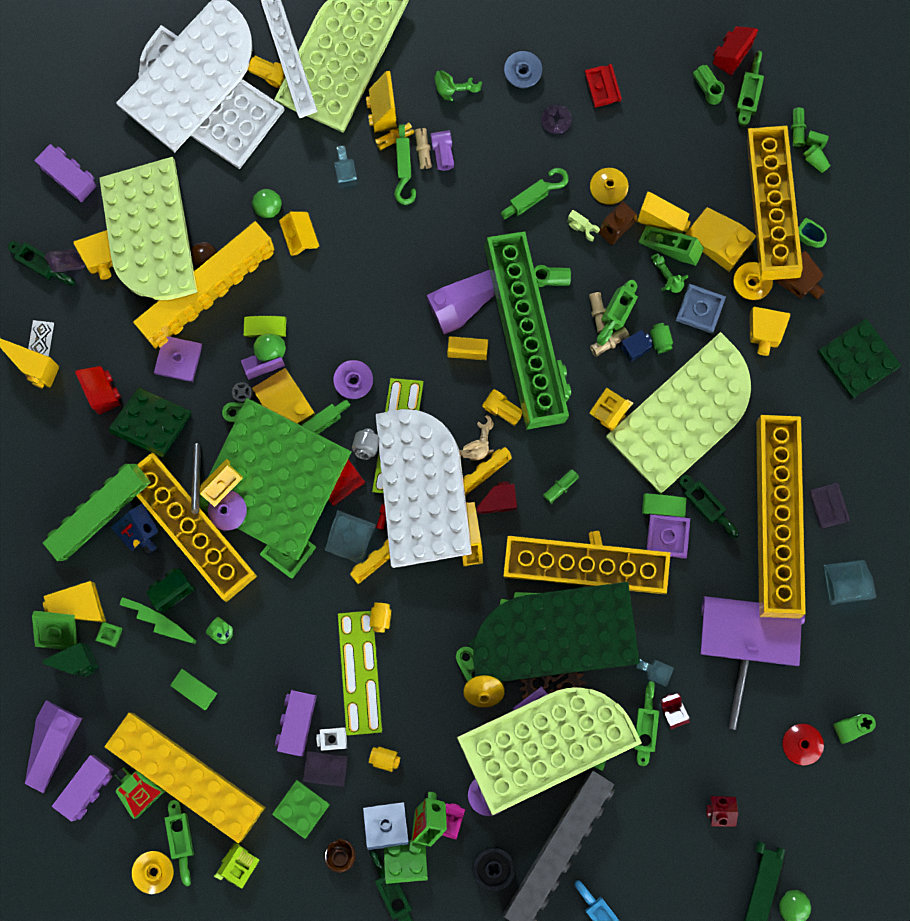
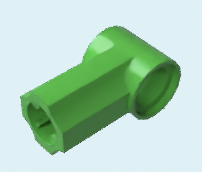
[692,65,724,105]
[534,265,571,288]

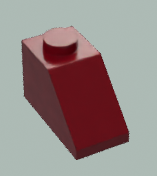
[476,481,517,515]

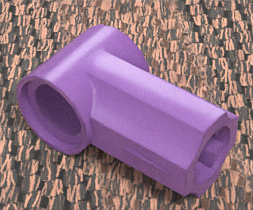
[431,130,454,171]

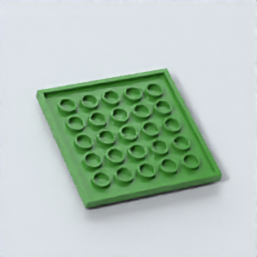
[199,398,352,560]

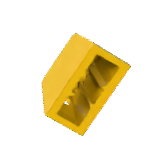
[73,230,113,280]
[750,307,790,356]

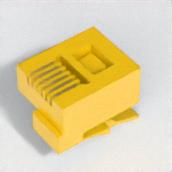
[589,388,634,431]

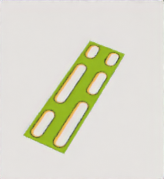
[372,378,424,493]
[338,611,382,735]

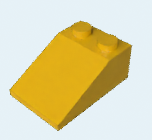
[366,71,397,133]
[685,207,756,272]
[0,339,60,388]
[252,368,315,425]

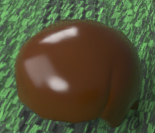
[190,242,217,270]
[324,839,356,873]

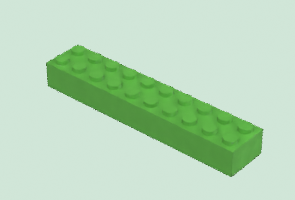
[484,232,569,430]

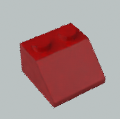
[713,26,759,76]
[75,366,121,415]

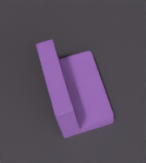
[241,355,285,380]

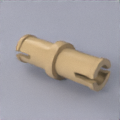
[414,128,432,169]
[589,292,606,333]
[590,327,630,357]

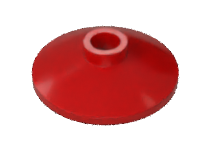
[782,724,824,765]

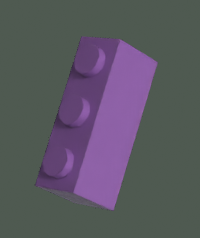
[34,144,97,203]
[275,690,317,757]
[52,755,113,821]

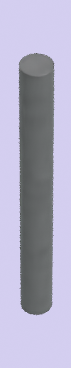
[191,443,201,514]
[728,659,749,730]

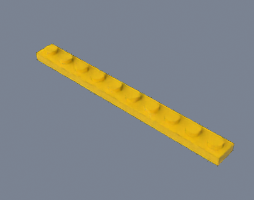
[350,447,512,584]

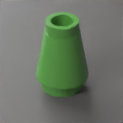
[803,144,831,173]

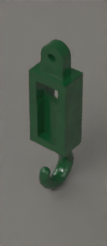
[8,241,76,286]
[679,475,739,539]
[369,849,412,921]

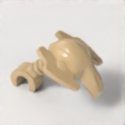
[459,415,494,461]

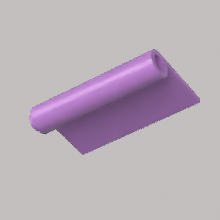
[700,596,805,666]

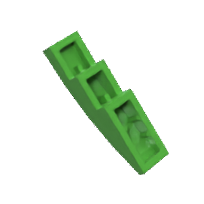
[120,597,197,644]

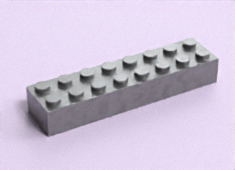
[503,770,615,921]

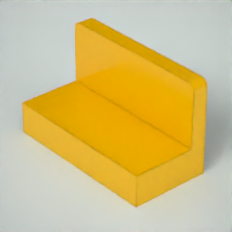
[279,212,319,255]
[447,336,488,360]
[200,459,242,507]

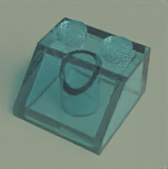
[325,511,376,563]
[824,560,876,605]

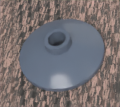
[504,51,542,88]

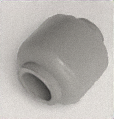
[352,429,379,460]

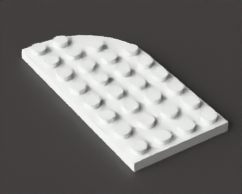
[116,0,252,153]
[138,25,285,170]
[376,409,472,568]

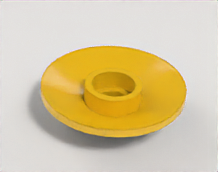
[590,168,629,205]
[733,262,773,300]
[463,675,504,707]
[132,851,174,894]

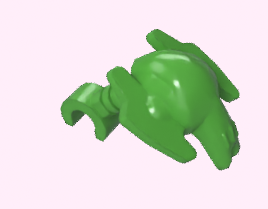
[434,70,482,101]
[651,253,688,293]

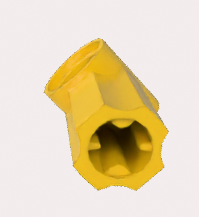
[248,55,285,88]
[482,389,523,426]

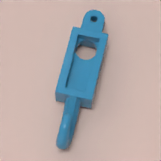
[574,880,619,921]

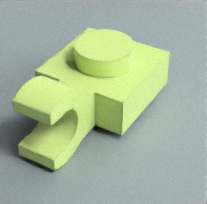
[567,210,600,241]

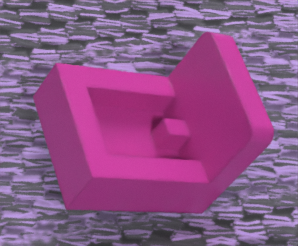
[443,803,465,840]

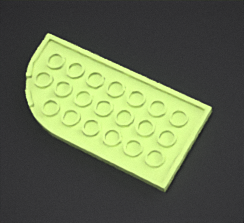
[274,0,409,133]
[100,157,198,300]
[606,332,751,495]
[456,688,642,815]

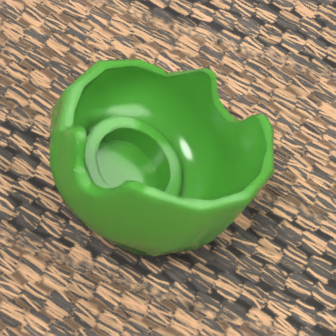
[251,189,282,218]
[253,333,286,363]
[779,890,811,921]

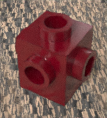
[706,796,738,827]

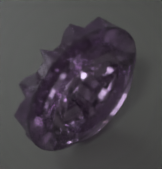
[541,103,572,134]

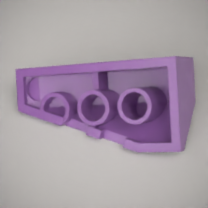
[427,270,495,335]
[25,700,83,793]

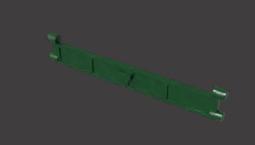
[744,841,785,921]

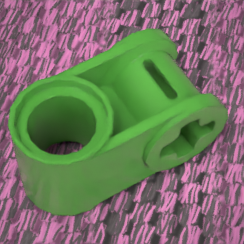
[833,714,876,744]

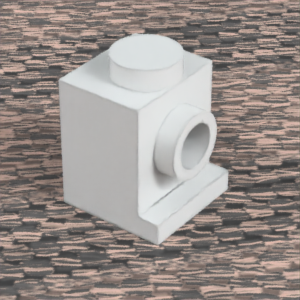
[317,728,347,751]

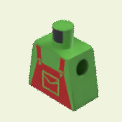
[115,767,165,819]
[412,792,447,847]

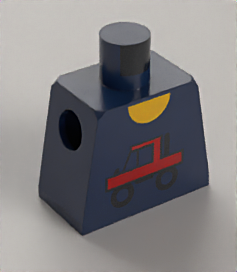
[111,503,158,555]

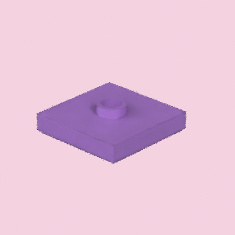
[154,336,202,382]
[646,514,690,559]

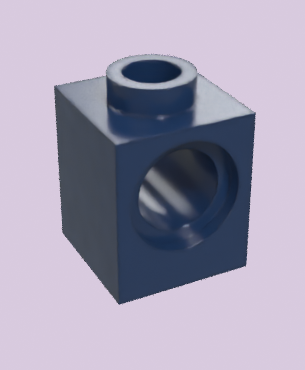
[620,330,652,362]

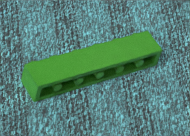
[43,464,151,561]

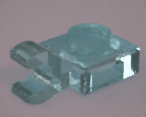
[334,146,357,183]
[636,660,674,687]

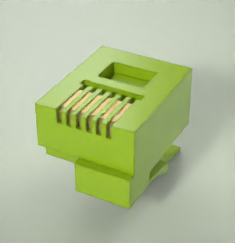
[214,843,259,888]

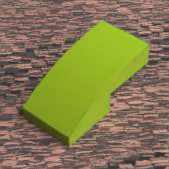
[244,316,286,338]

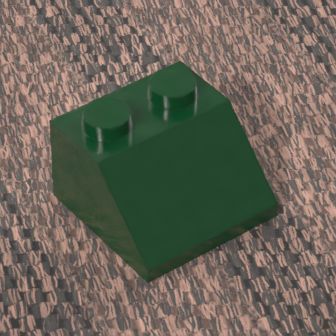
[146,568,196,613]
[42,642,99,677]

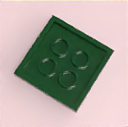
[817,318,901,399]
[109,387,191,457]

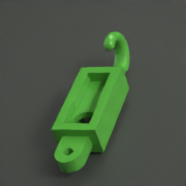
[735,51,764,126]
[394,124,416,205]
[500,168,568,219]
[597,280,638,346]
[301,400,350,434]
[633,681,659,766]
[165,800,194,886]

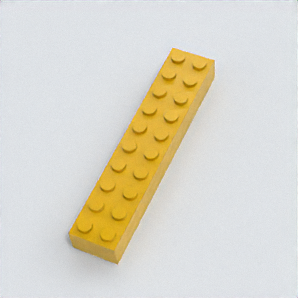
[756,415,805,619]

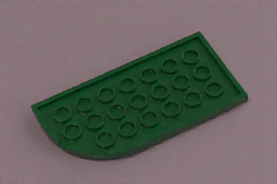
[473,582,640,682]

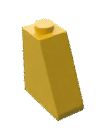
[637,192,691,234]
[462,502,483,566]
[43,581,106,622]

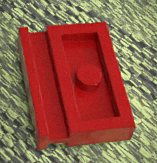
[584,64,622,108]
[328,460,365,506]

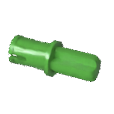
[791,107,807,147]
[543,470,579,504]

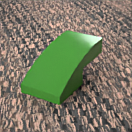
[642,494,686,518]
[170,669,217,710]

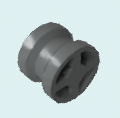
[232,382,253,403]

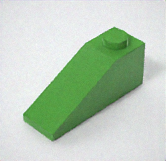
[639,225,704,266]

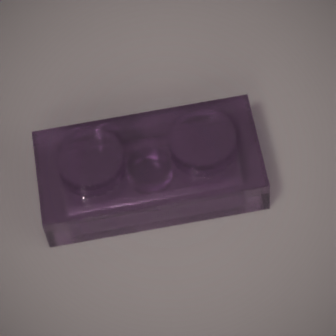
[44,249,86,273]

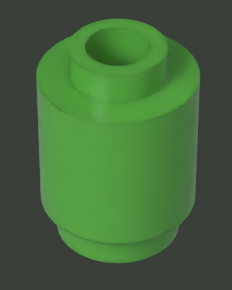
[650,323,673,353]

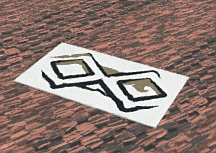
[28,320,54,357]

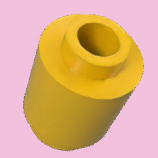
[369,603,392,633]
[369,747,401,772]

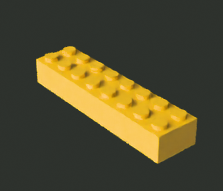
[747,126,803,281]
[133,221,275,349]
[137,453,257,602]
[504,536,671,595]
[105,712,266,843]

